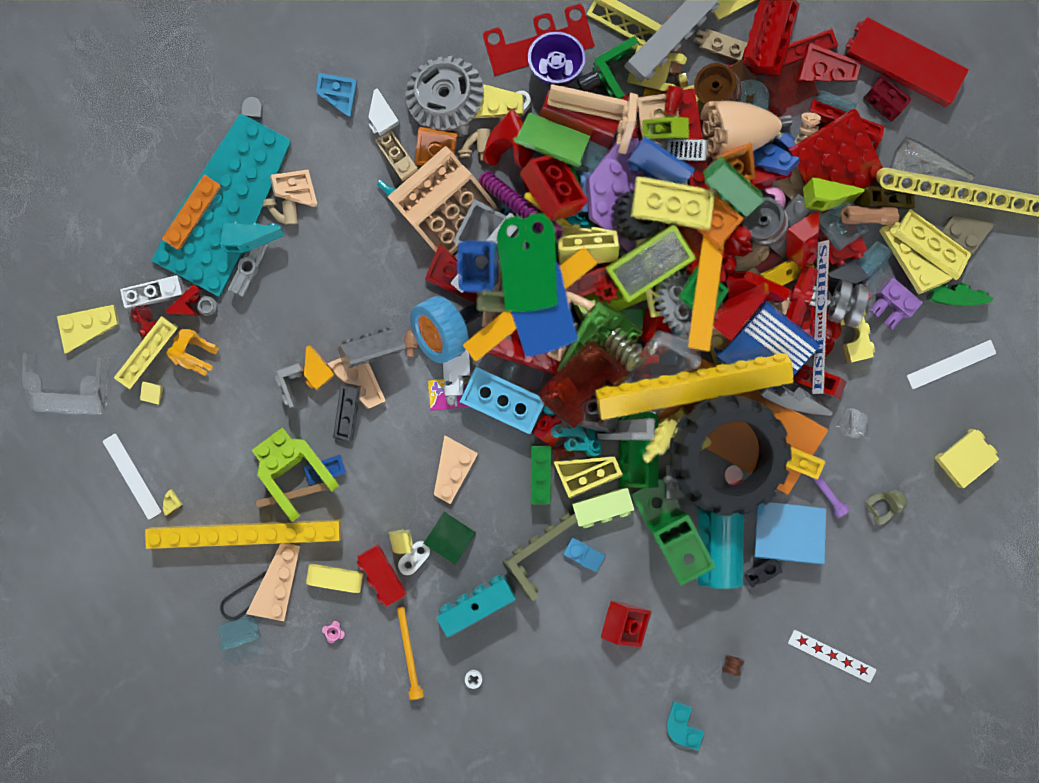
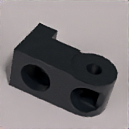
[744,558,783,588]

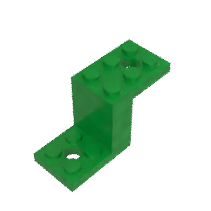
[631,477,716,586]

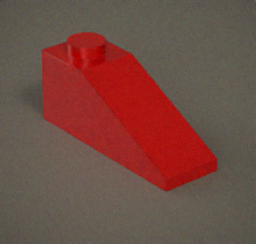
[793,365,847,400]

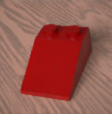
[713,283,768,340]

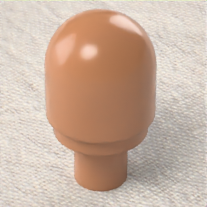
[404,330,419,357]

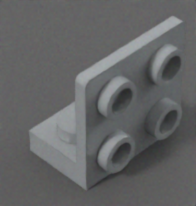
[276,363,305,408]

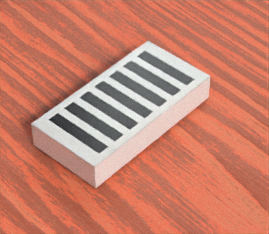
[667,139,708,161]

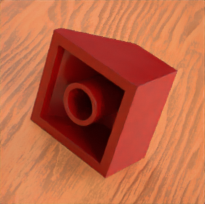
[786,211,820,269]
[600,601,651,648]

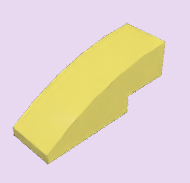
[389,529,414,553]

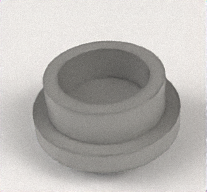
[197,296,217,316]

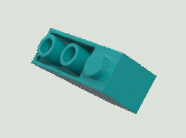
[220,221,285,253]

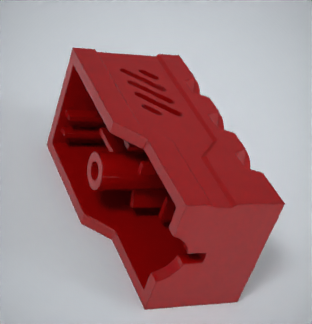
[487,312,562,375]

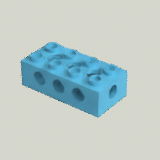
[460,367,546,434]

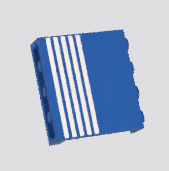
[714,300,820,390]

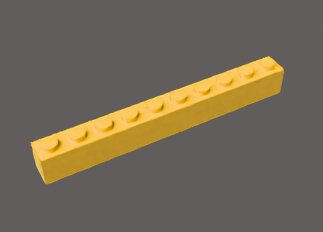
[595,353,793,420]
[145,519,342,549]

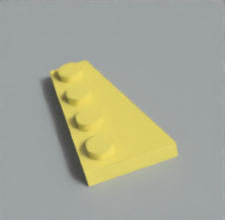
[879,222,952,294]

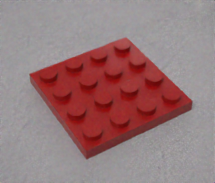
[788,108,883,214]

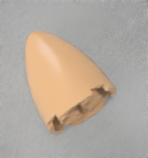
[700,101,782,160]

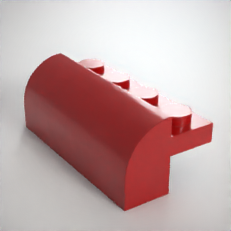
[744,0,800,75]
[539,86,620,148]

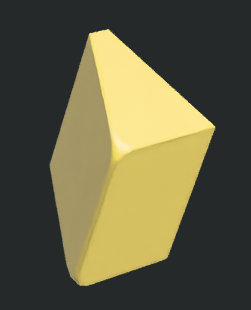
[140,381,164,405]

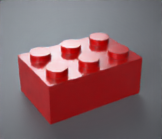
[520,155,589,221]

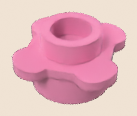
[322,621,345,644]

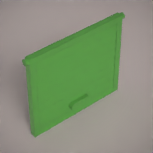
[514,112,590,167]

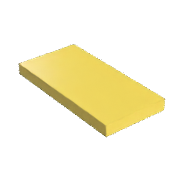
[631,177,715,230]
[894,209,971,280]

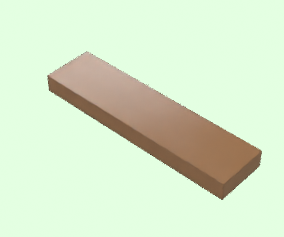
[255,482,329,508]

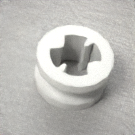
[465,670,482,689]

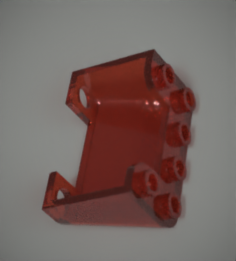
[539,341,629,429]

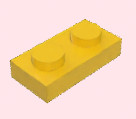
[786,447,826,480]

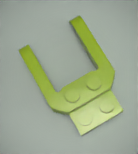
[251,427,340,522]

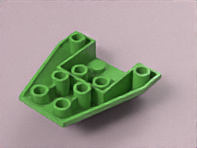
[557,301,643,382]

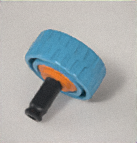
[410,296,483,363]

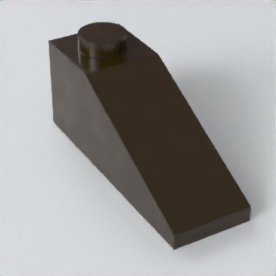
[854,186,915,210]

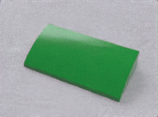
[619,410,659,488]

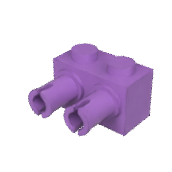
[869,278,923,330]

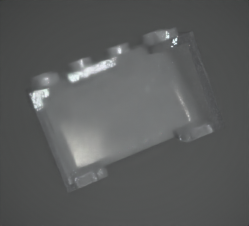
[619,331,701,415]

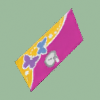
[428,377,471,411]

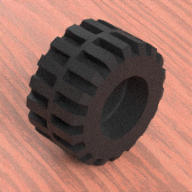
[611,189,664,240]

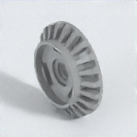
[405,56,484,131]

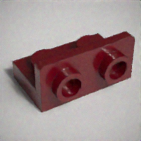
[863,75,912,122]

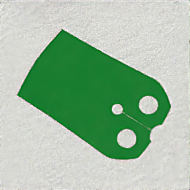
[497,214,558,312]

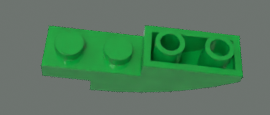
[911,283,994,307]

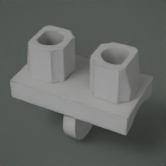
[664,465,687,500]

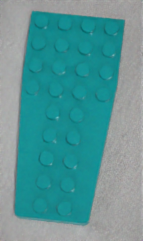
[151,114,291,297]

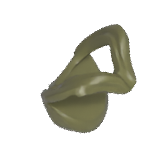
[865,490,907,525]

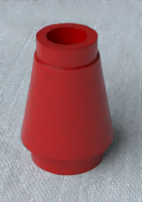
[664,85,685,115]

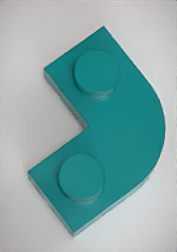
[666,701,704,751]

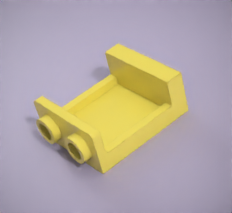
[934,429,999,488]

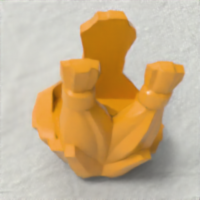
[166,329,219,376]

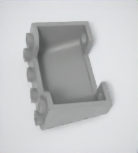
[453,199,541,270]

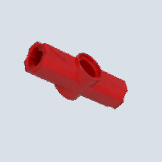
[785,266,819,326]

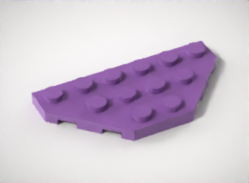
[586,138,644,254]

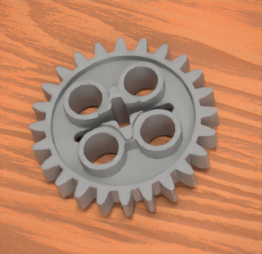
[655,271,693,334]

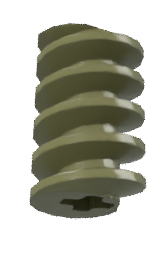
[605,328,647,371]

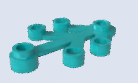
[543,399,602,457]

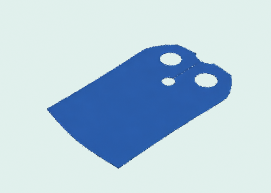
[502,262,578,357]

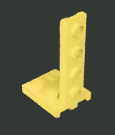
[643,407,712,463]

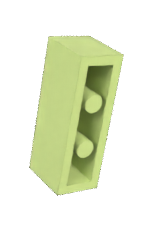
[572,487,634,528]

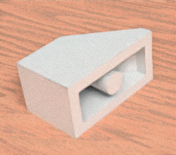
[368,89,400,136]

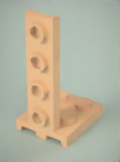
[547,84,638,154]

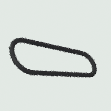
[220,571,267,620]

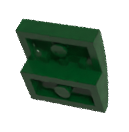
[423,511,476,565]

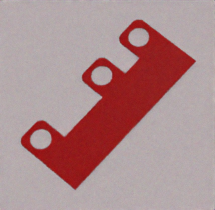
[483,4,595,76]

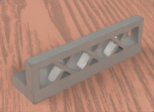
[597,419,654,440]

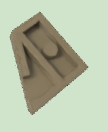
[941,216,995,254]

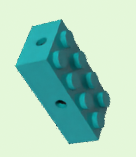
[436,574,516,638]

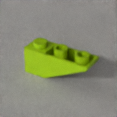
[803,178,864,211]

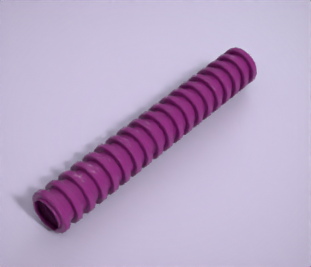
[479,171,563,242]

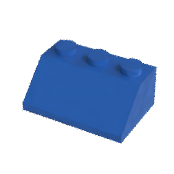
[626,137,695,185]

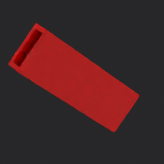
[845,17,969,107]

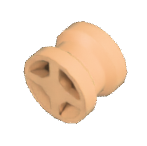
[799,113,821,135]

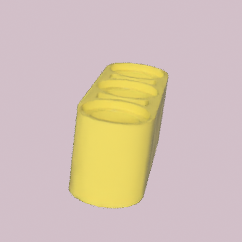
[306,564,363,593]

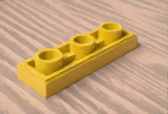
[760,260,814,286]

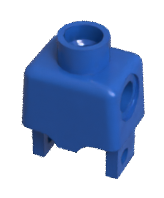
[457,240,498,291]

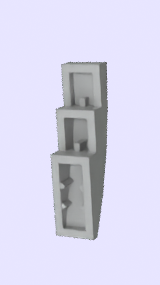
[758,385,833,416]

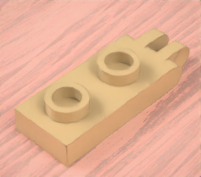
[693,29,747,61]

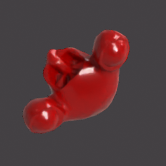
[722,227,753,274]

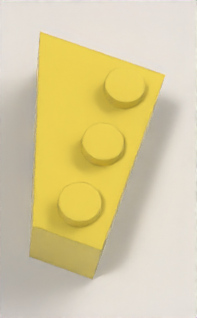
[556,221,619,266]
[554,457,622,499]

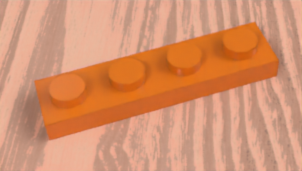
[162,175,222,250]

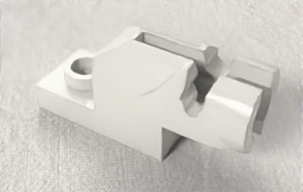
[443,337,471,396]

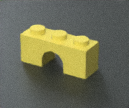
[840,312,875,363]

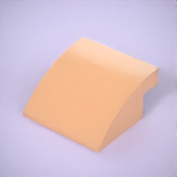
[388,146,500,254]

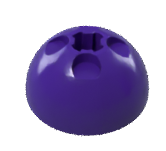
[528,32,586,86]

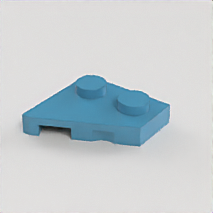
[316,73,357,117]

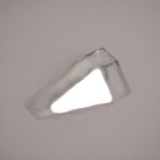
[887,136,975,191]

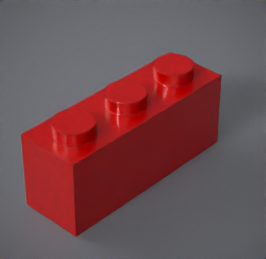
[356,544,407,607]

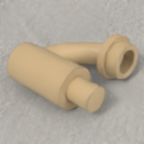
[458,129,490,161]
[262,199,298,225]

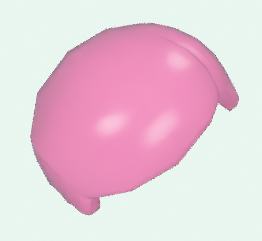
[761,186,786,209]

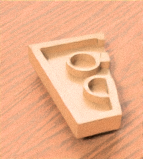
[434,435,478,504]

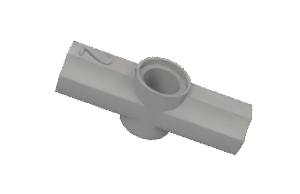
[228,244,269,297]

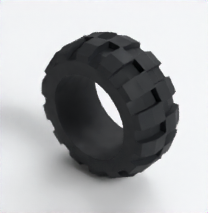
[669,395,792,517]

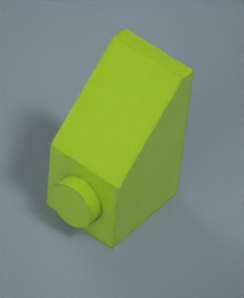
[643,117,689,140]

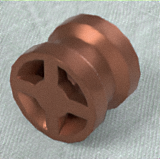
[722,655,744,676]

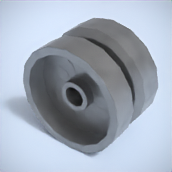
[742,197,791,246]
[828,280,869,328]

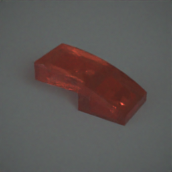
[757,76,786,117]

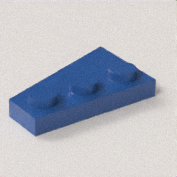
[753,142,799,175]

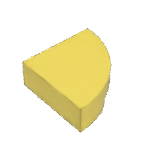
[163,489,183,516]

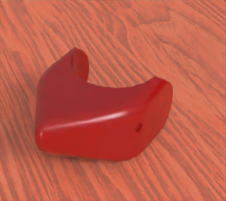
[483,109,534,168]

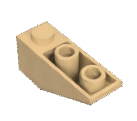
[375,130,418,183]

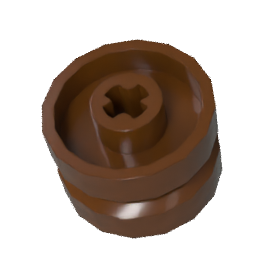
[694,63,742,104]

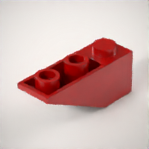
[727,271,791,303]

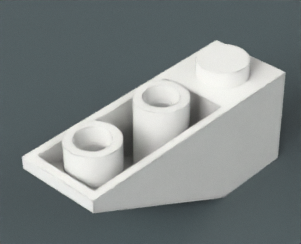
[120,275,185,308]

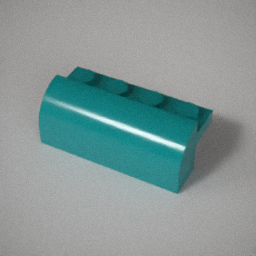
[698,509,744,589]

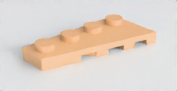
[246,543,300,621]

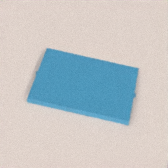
[754,502,826,565]

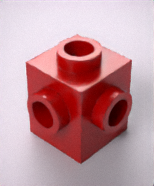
[531,413,564,448]

